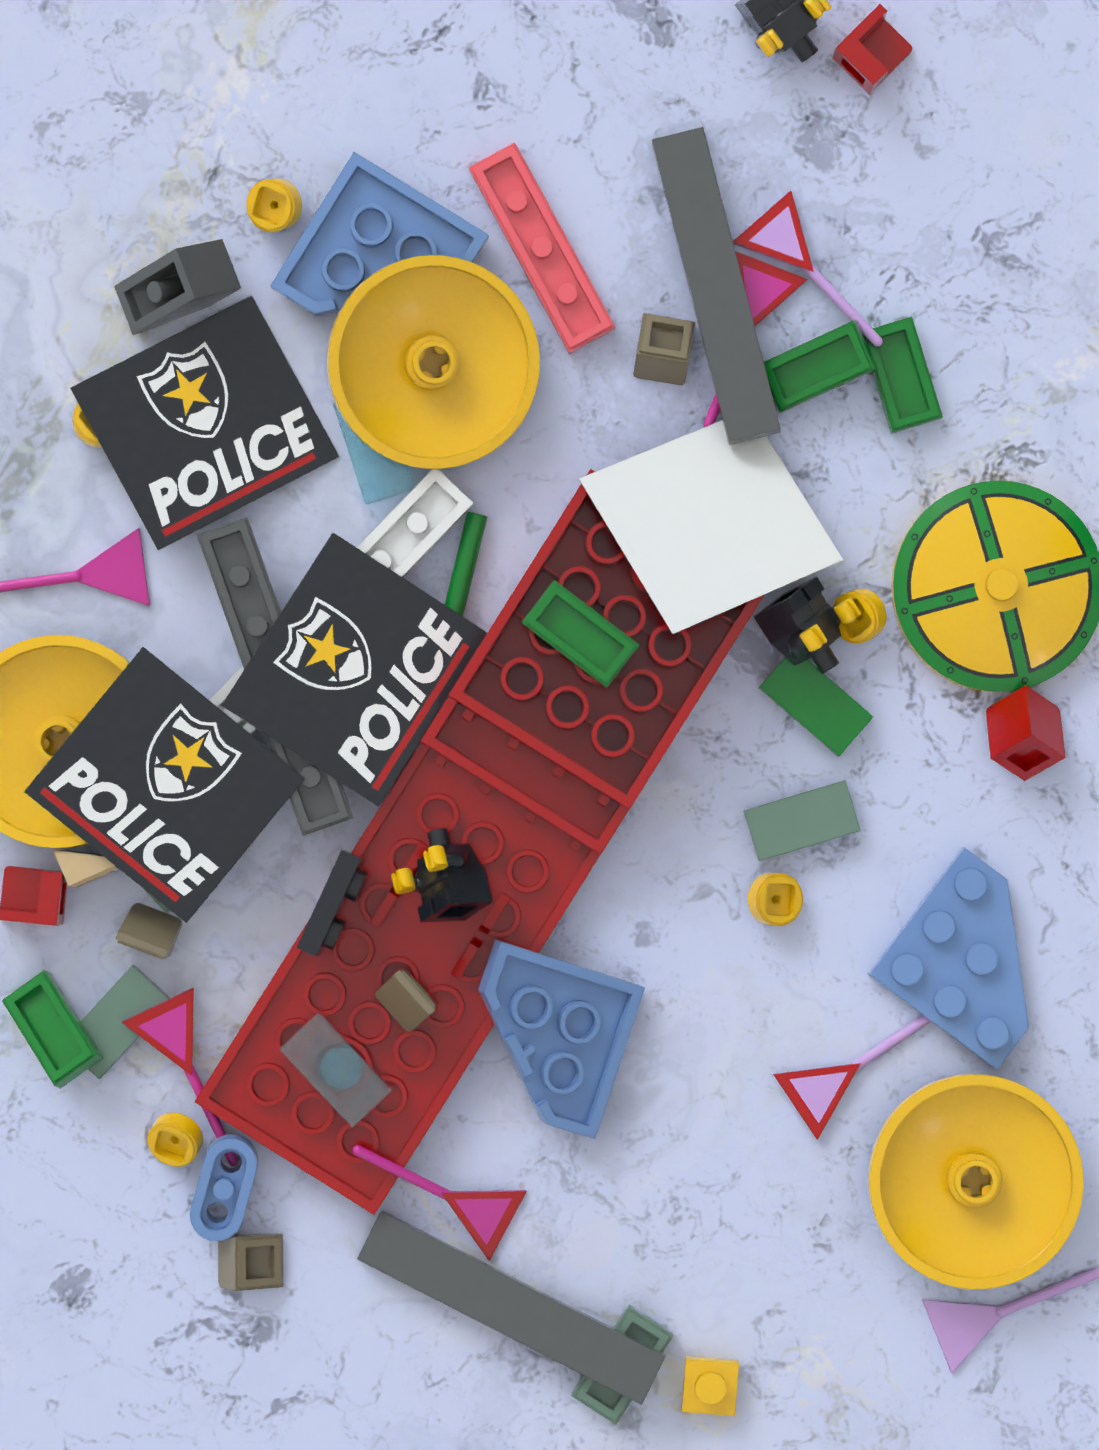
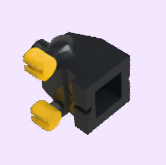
[735,0,831,62]
[754,577,861,674]
[391,828,493,922]

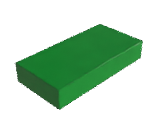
[863,317,943,434]
[764,320,878,413]
[521,580,640,688]
[758,657,874,757]
[2,970,103,1089]

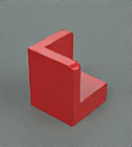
[832,4,912,95]
[986,685,1066,781]
[0,866,68,926]

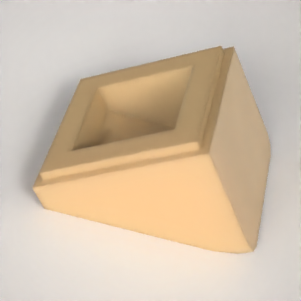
[54,850,119,888]

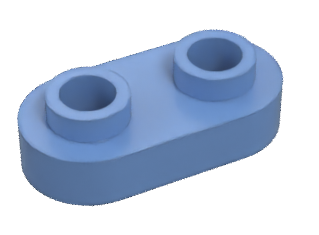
[190,1134,258,1241]

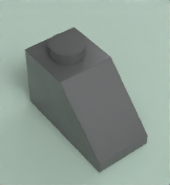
[114,239,241,335]

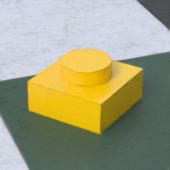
[681,1356,739,1416]

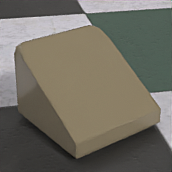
[633,313,695,385]
[116,903,182,959]
[375,968,437,1032]
[218,1233,283,1291]

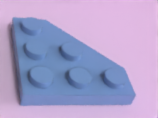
[270,152,489,316]
[868,847,1029,1070]
[478,939,645,1139]

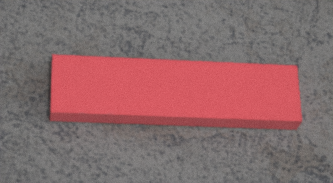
[469,143,615,354]

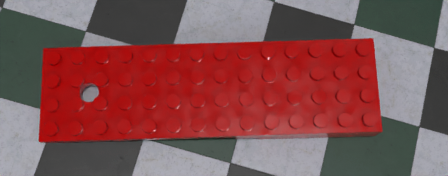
[195,469,765,1215]

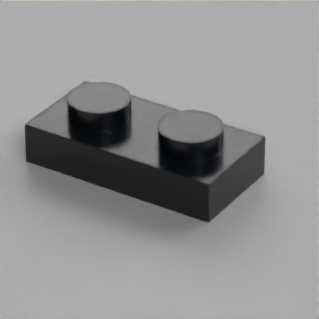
[297,850,368,957]

